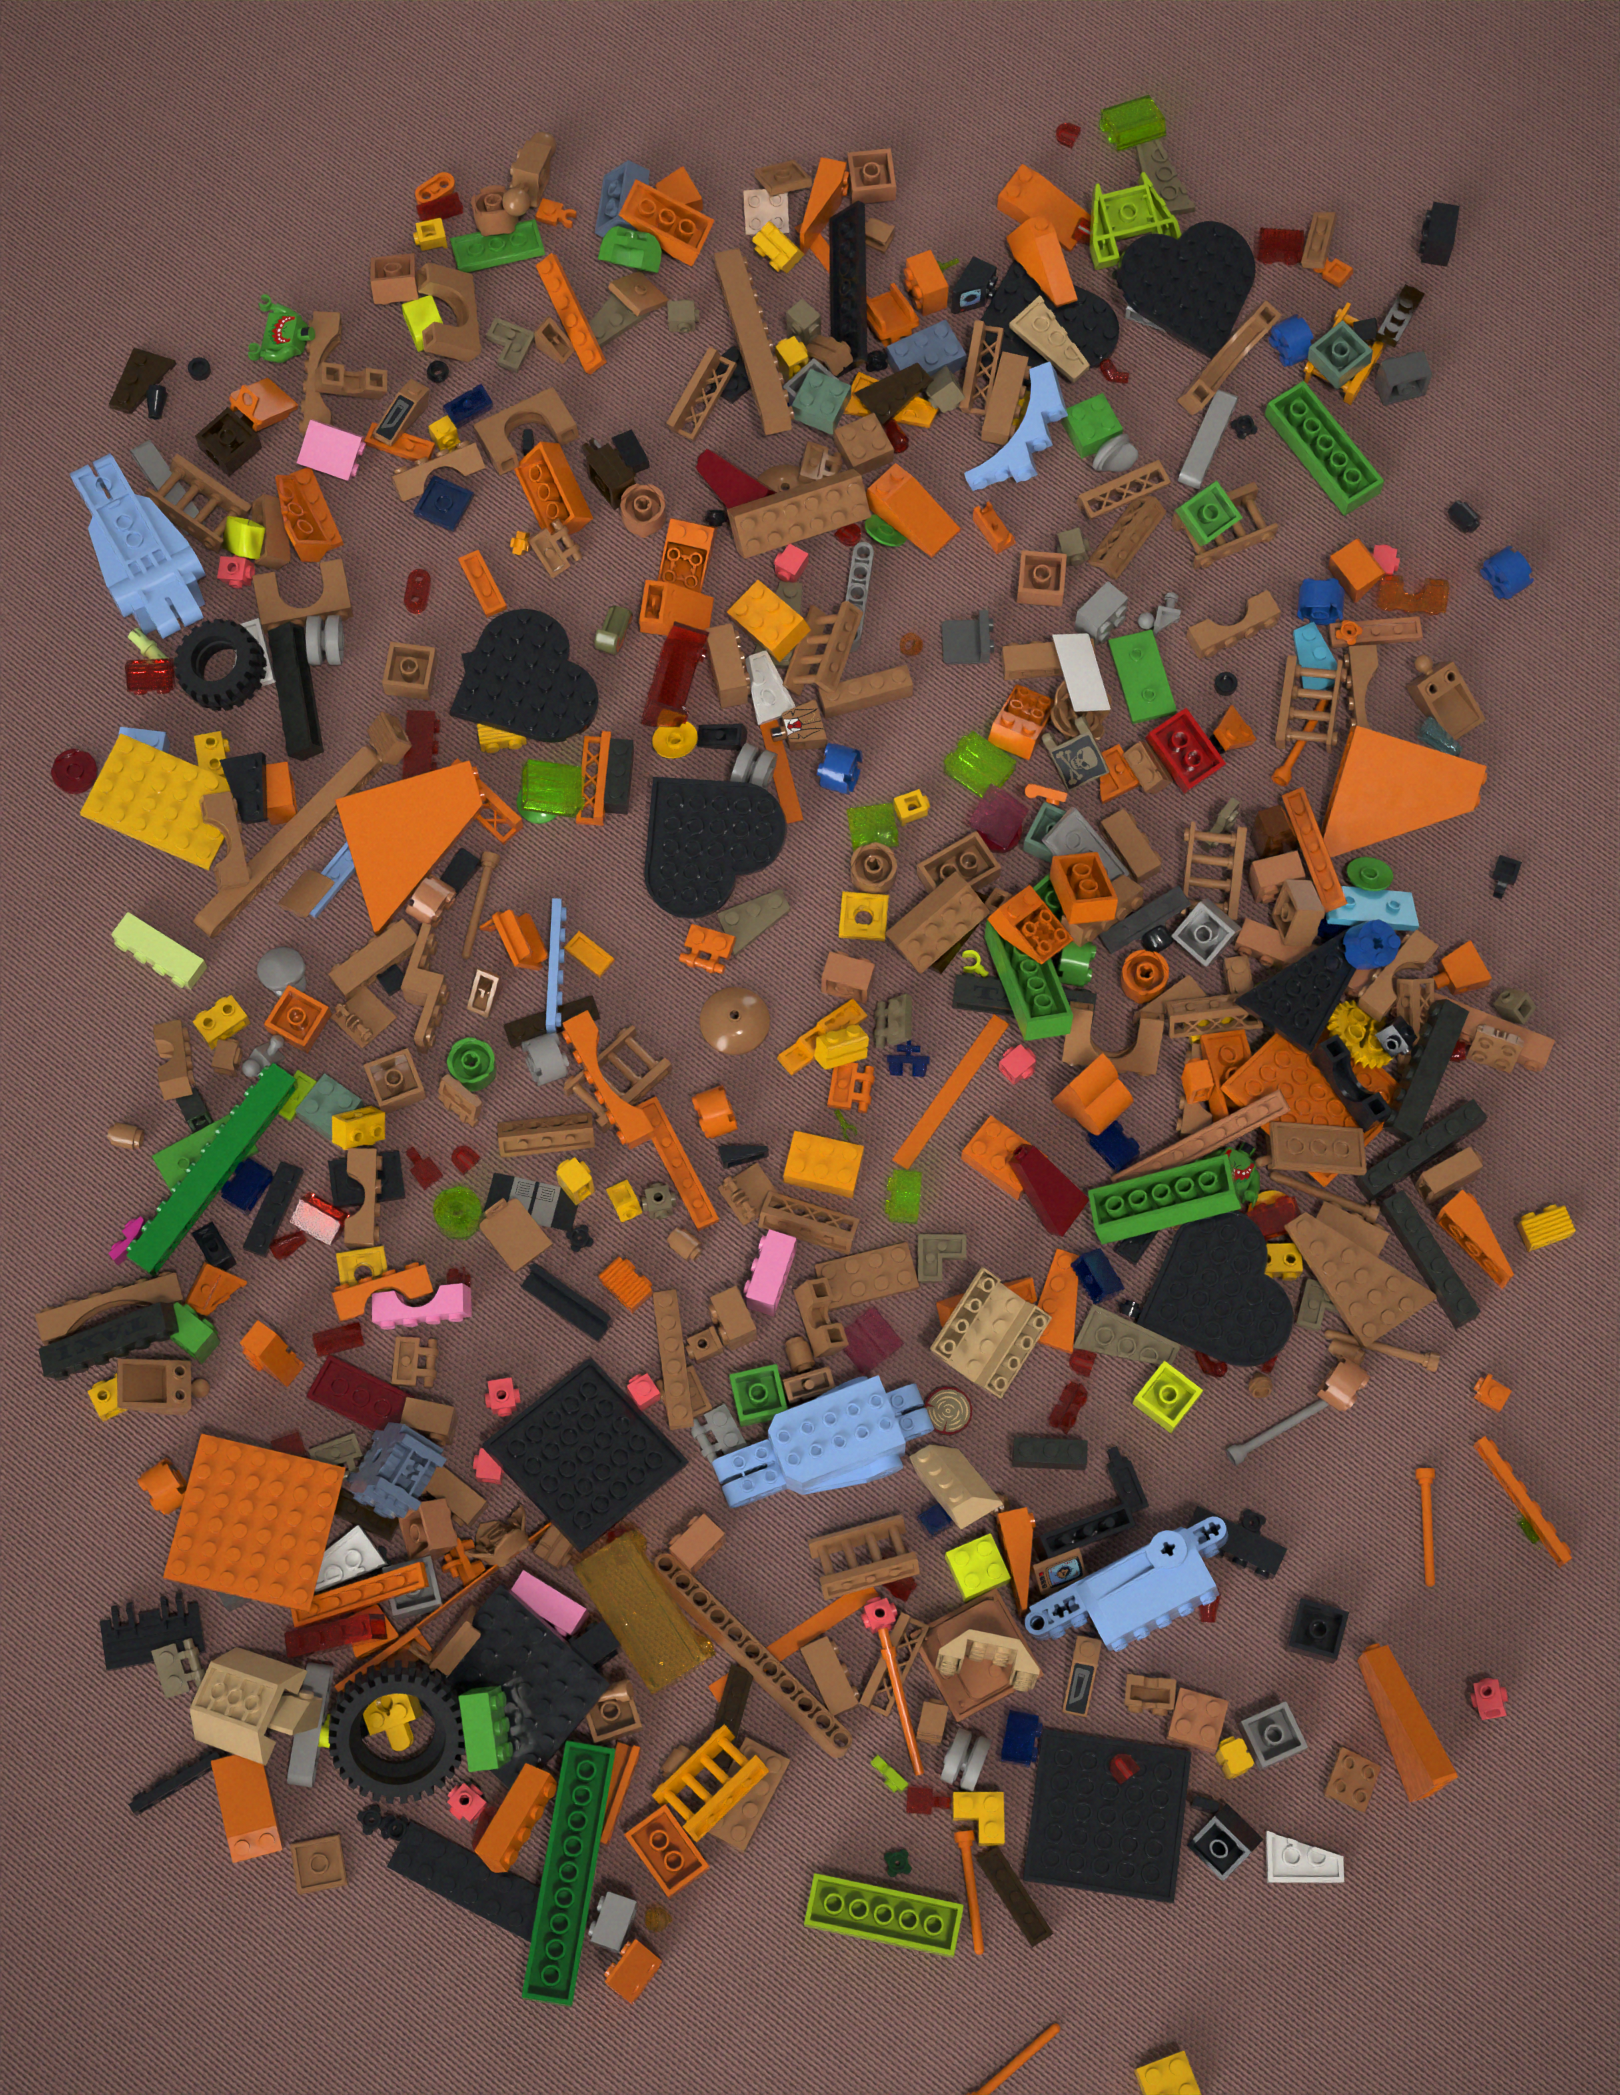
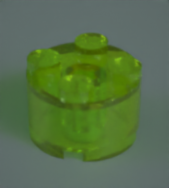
[433,1186,483,1240]

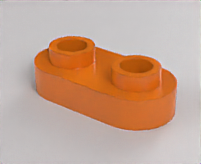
[415,172,455,208]

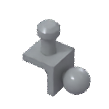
[1138,592,1181,636]
[242,1035,285,1079]

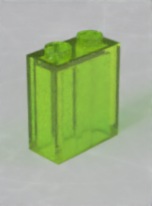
[1099,95,1166,151]
[944,730,1017,804]
[521,759,585,818]

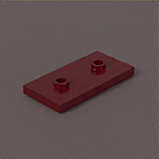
[306,1354,415,1432]

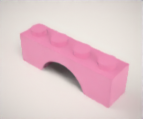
[372,1283,472,1329]

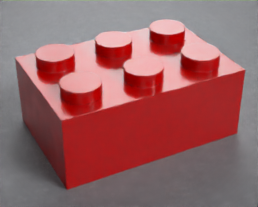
[1145,708,1226,795]

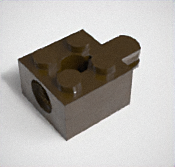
[195,407,262,477]
[582,438,636,510]

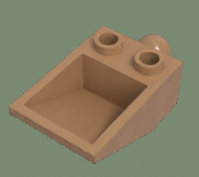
[1406,655,1486,744]
[117,1359,210,1415]

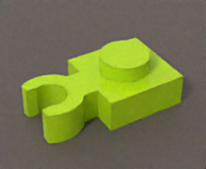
[871,1755,909,1794]

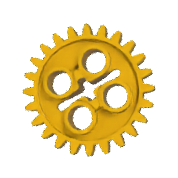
[1327,1000,1396,1069]

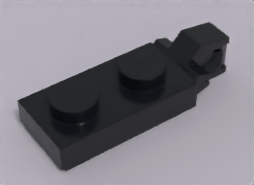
[1106,1446,1149,1514]

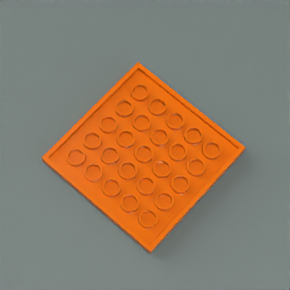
[1220,1023,1400,1188]
[163,1434,346,1613]

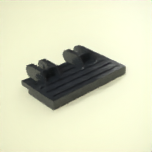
[100,1593,206,1671]

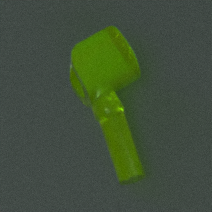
[937,258,959,273]
[834,1109,857,1140]

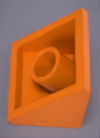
[1328,538,1386,603]

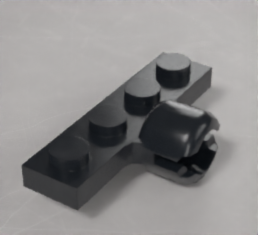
[1099,885,1191,954]

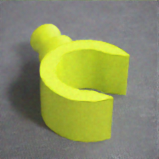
[962,950,989,978]
[318,1714,331,1748]

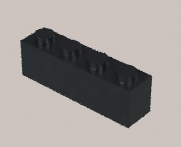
[1032,1503,1136,1562]
[1187,1506,1287,1580]

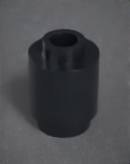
[1447,500,1481,533]

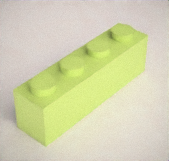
[111,912,207,989]

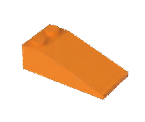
[800,157,850,256]
[997,164,1091,252]
[619,179,715,267]
[866,463,961,558]
[1200,1029,1252,1123]
[1434,1189,1514,1289]
[996,1507,1036,1618]
[211,1754,285,1863]

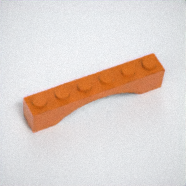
[561,1010,655,1150]

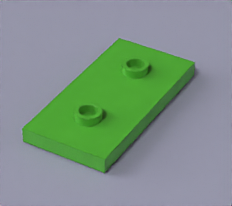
[450,219,545,273]
[1108,630,1177,724]
[152,1115,259,1195]

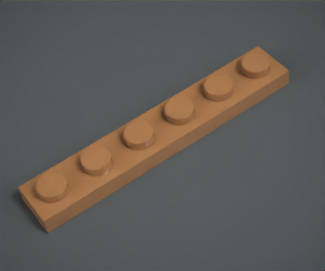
[653,1289,694,1430]

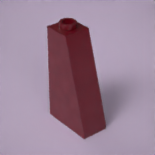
[695,448,777,509]
[1008,1144,1090,1237]

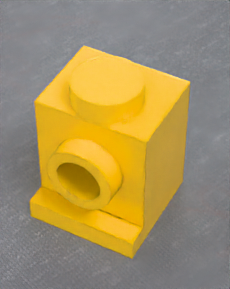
[413,218,448,251]
[428,415,461,451]
[893,789,930,827]

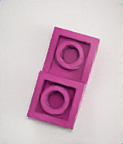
[108,1216,146,1266]

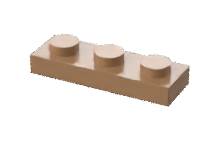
[1301,212,1337,268]

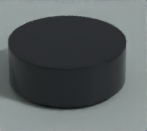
[188,357,211,381]
[1214,672,1238,696]

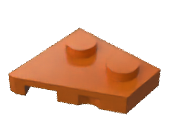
[1213,705,1257,751]
[1099,744,1141,805]
[183,1262,247,1316]

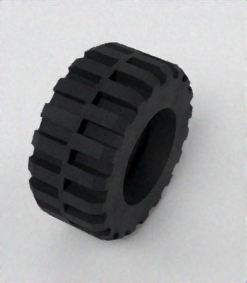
[174,619,267,711]

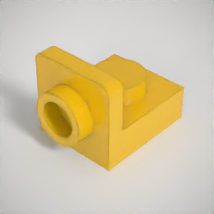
[606,1180,642,1222]

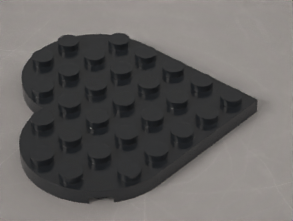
[1117,221,1256,359]
[979,260,1119,387]
[450,609,599,743]
[644,777,787,919]
[1137,1210,1294,1367]

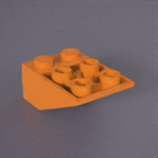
[657,518,718,593]
[639,580,714,640]
[987,684,1055,760]
[987,885,1074,965]
[604,1939,663,2005]

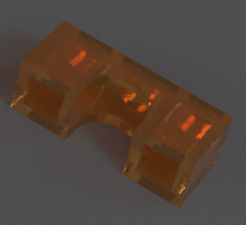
[1376,574,1450,615]

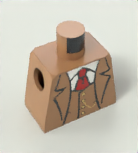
[771,699,827,751]

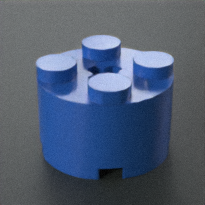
[1268,314,1314,367]
[1480,546,1534,599]
[1297,578,1345,625]
[817,743,863,795]
[1343,919,1401,970]

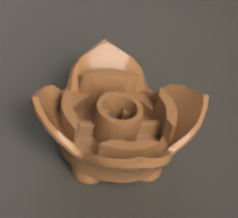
[1051,680,1112,741]
[464,1505,530,1568]

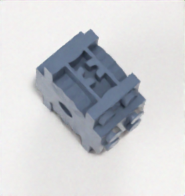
[346,1422,447,1519]

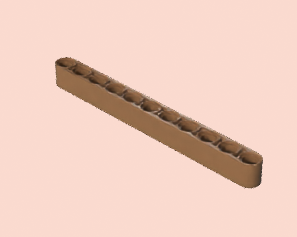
[193,745,384,939]
[651,1553,852,1758]

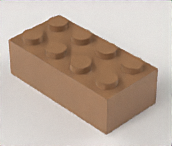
[885,872,991,974]
[706,1737,791,1854]

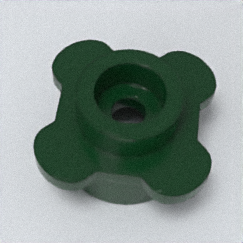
[884,1849,912,1877]

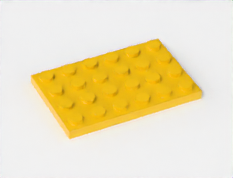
[80,733,239,871]

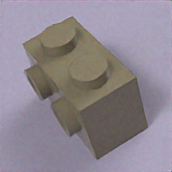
[786,298,821,346]
[925,365,965,414]

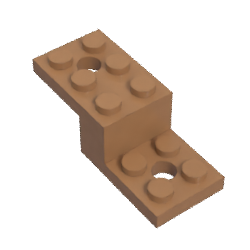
[401,923,451,1055]

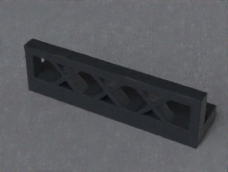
[521,1263,613,1343]

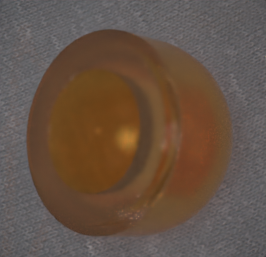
[900,632,923,656]

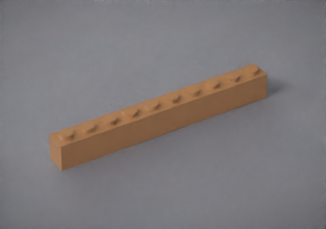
[714,248,795,435]

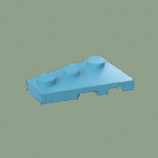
[1293,622,1343,700]

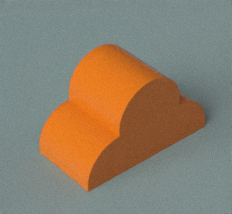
[1051,1053,1134,1135]

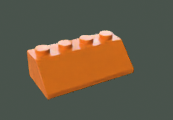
[514,441,593,535]
[474,1763,558,1873]

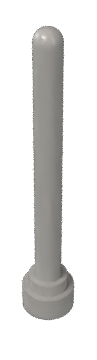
[1225,1399,1329,1466]

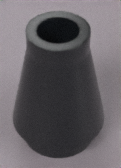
[146,385,168,420]

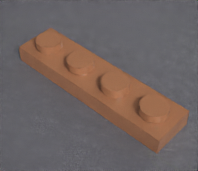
[1328,616,1423,648]

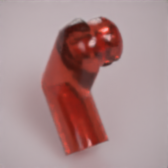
[1100,359,1129,384]
[1194,1351,1228,1378]

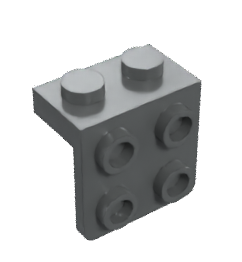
[942,610,994,664]

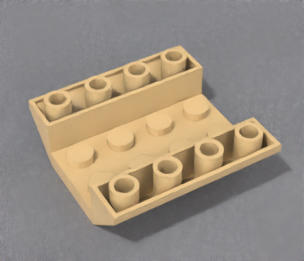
[930,1267,1052,1399]
[935,1629,1040,1692]
[190,1647,308,1766]

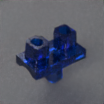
[887,1039,930,1077]

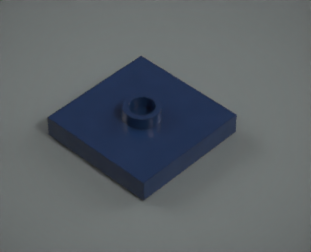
[413,475,474,532]

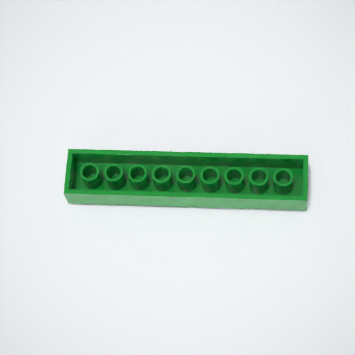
[126,1063,299,1277]
[521,1741,616,2007]

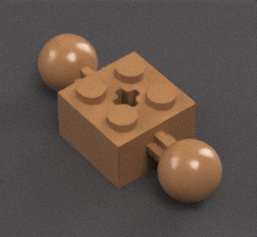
[502,131,557,216]

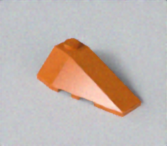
[1006,213,1077,308]
[275,475,332,562]

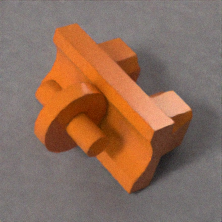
[441,1538,485,1587]

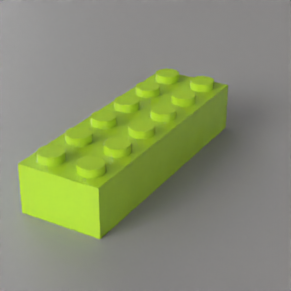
[804,1873,964,1958]

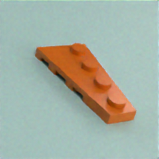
[1037,1248,1080,1354]

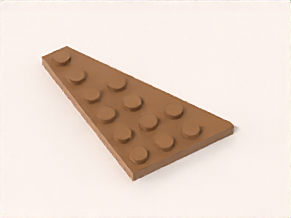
[1284,1212,1437,1348]

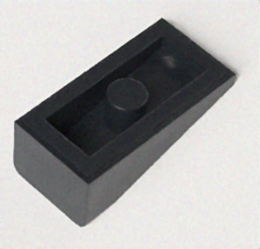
[611,429,650,473]
[697,724,747,751]
[440,848,481,898]
[718,1146,769,1169]
[191,1222,237,1271]

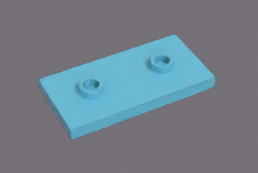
[1325,886,1419,932]

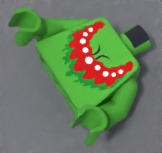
[248,294,315,363]
[1194,1142,1260,1208]

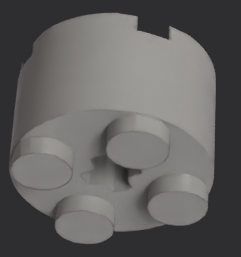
[522,1032,569,1086]

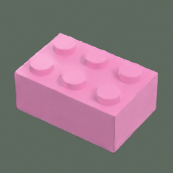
[743,1229,797,1316]
[511,1570,590,1641]

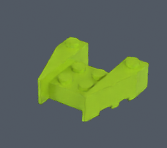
[1089,172,1181,270]

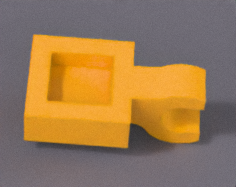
[510,531,531,555]

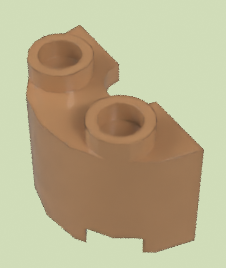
[1125,1674,1176,1716]

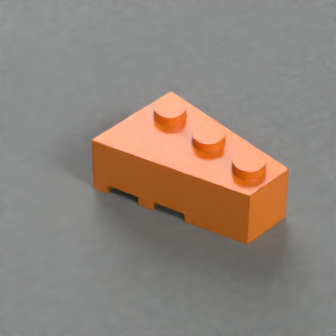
[240,1320,305,1387]

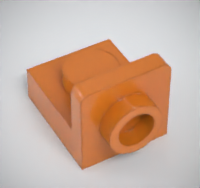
[1473,1373,1512,1413]

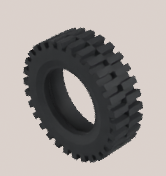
[329,1660,465,1804]

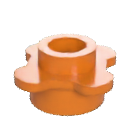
[1335,620,1363,646]

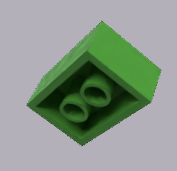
[459,1685,513,1772]

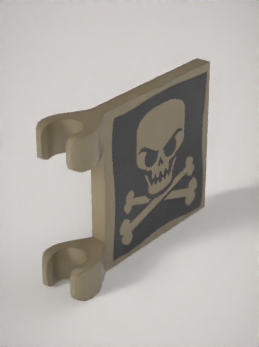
[1042,716,1110,792]

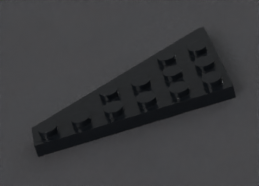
[1234,925,1356,1054]

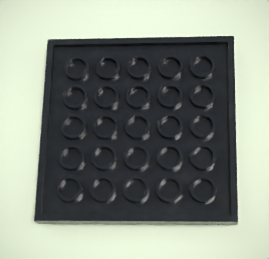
[482,1358,689,1554]
[418,1583,613,1789]
[1023,1729,1192,1904]

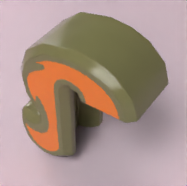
[594,605,633,655]

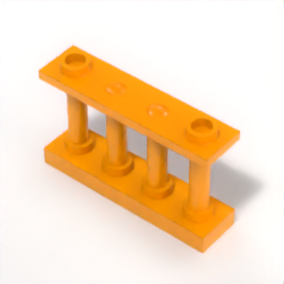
[1303,302,1387,405]
[652,1724,769,1843]

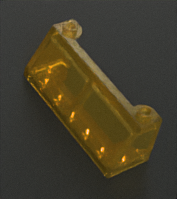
[572,1529,717,1695]

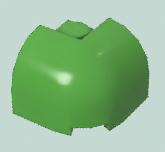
[598,226,661,273]

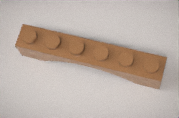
[1176,300,1282,415]
[299,311,343,438]
[1343,645,1379,730]
[35,1272,185,1346]

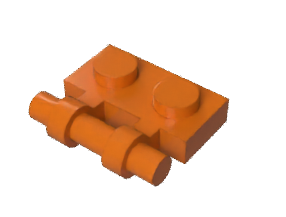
[679,924,737,974]
[827,1062,875,1113]

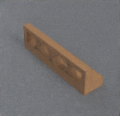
[960,320,1004,416]
[666,347,737,442]
[1076,459,1171,521]
[1087,496,1167,579]
[1397,978,1434,1073]
[1165,993,1263,1038]
[497,1112,595,1158]
[758,1191,860,1255]
[859,1612,930,1717]

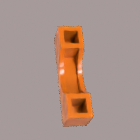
[331,1262,434,1323]

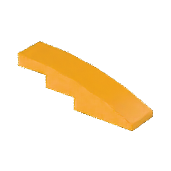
[777,999,868,1076]

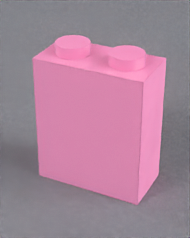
[297,419,366,481]

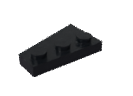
[220,752,268,825]

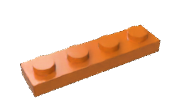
[290,467,344,551]

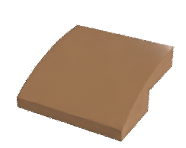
[277,869,335,918]

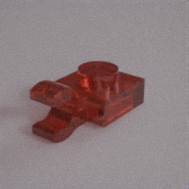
[406,1147,443,1191]
[906,1787,950,1815]

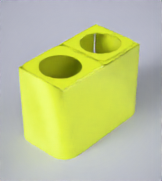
[402,295,443,352]
[222,516,266,559]

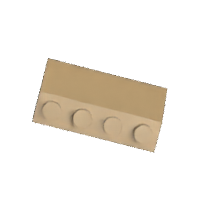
[909,1444,1003,1530]

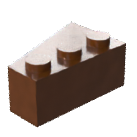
[1250,804,1300,860]

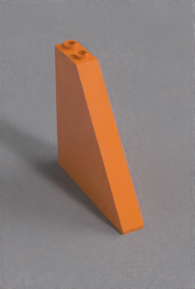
[1320,725,1487,858]
[335,760,487,935]
[1357,1643,1458,1803]

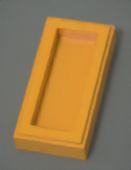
[564,931,615,978]

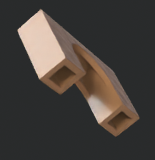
[416,262,481,362]
[473,387,580,475]
[252,559,354,634]
[1062,1001,1164,1076]

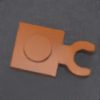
[535,198,577,228]
[1312,257,1353,288]

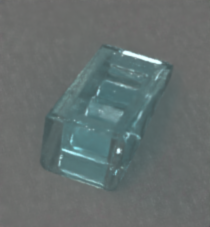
[1417,716,1463,757]

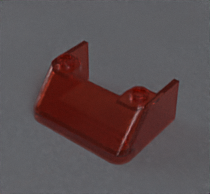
[640,621,710,727]

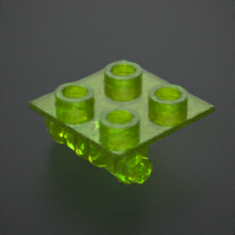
[847,803,899,852]

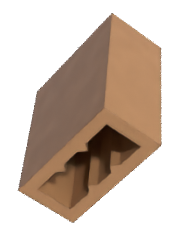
[1414,1146,1483,1206]

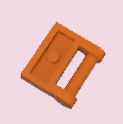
[1024,783,1067,805]

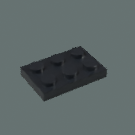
[328,1151,406,1209]

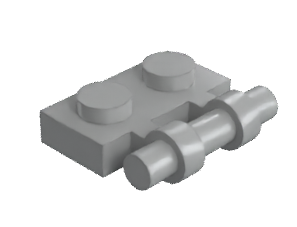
[691,1404,748,1466]

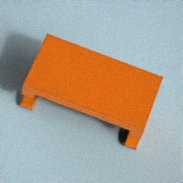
[973,501,1016,554]

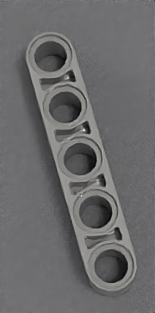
[1178,389,1239,490]
[130,439,206,536]
[846,542,874,652]
[287,1662,334,1788]

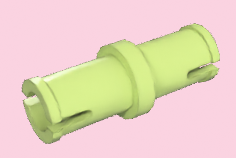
[128,628,170,669]

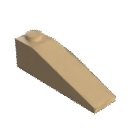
[268,1690,323,1735]

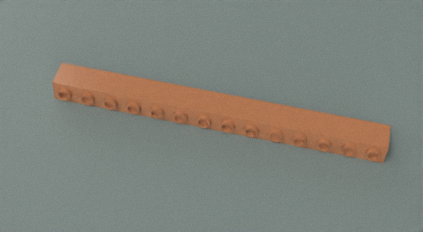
[1233,918,1555,1072]

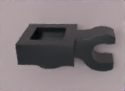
[1492,855,1522,899]

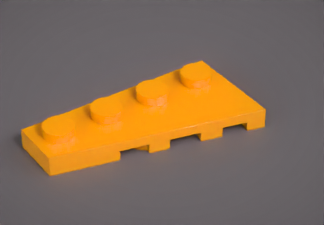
[844,372,939,428]

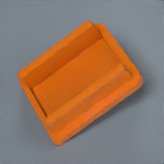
[866,283,920,344]
[229,377,299,432]
[479,909,549,971]

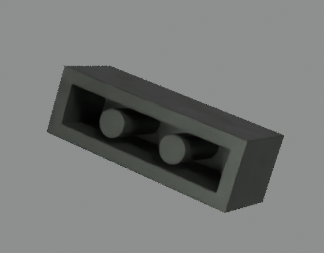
[604,738,634,814]
[1012,1437,1088,1470]

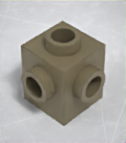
[641,1183,677,1220]

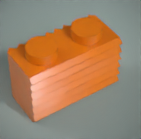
[1181,1058,1215,1104]
[598,1256,653,1314]

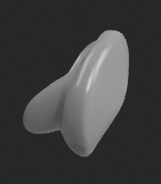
[1093,433,1139,472]
[257,947,306,998]

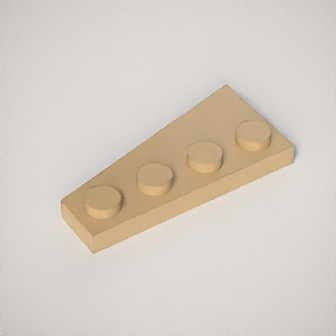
[1009,295,1090,383]

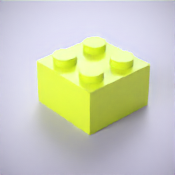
[1133,1361,1203,1434]
[945,1533,1011,1602]

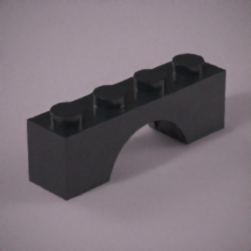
[1310,1034,1392,1133]

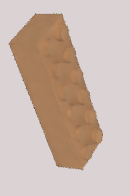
[727,469,871,559]

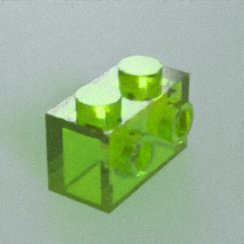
[885,1170,922,1224]

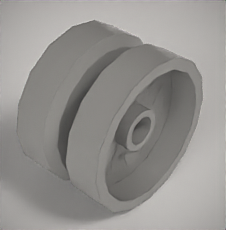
[306,615,345,666]
[730,742,778,790]
[940,1727,992,1792]

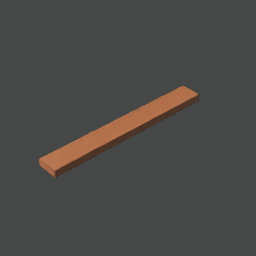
[1110,1089,1291,1184]

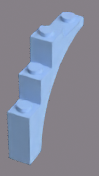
[964,362,1068,491]

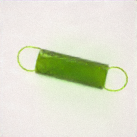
[1515,1513,1543,1549]

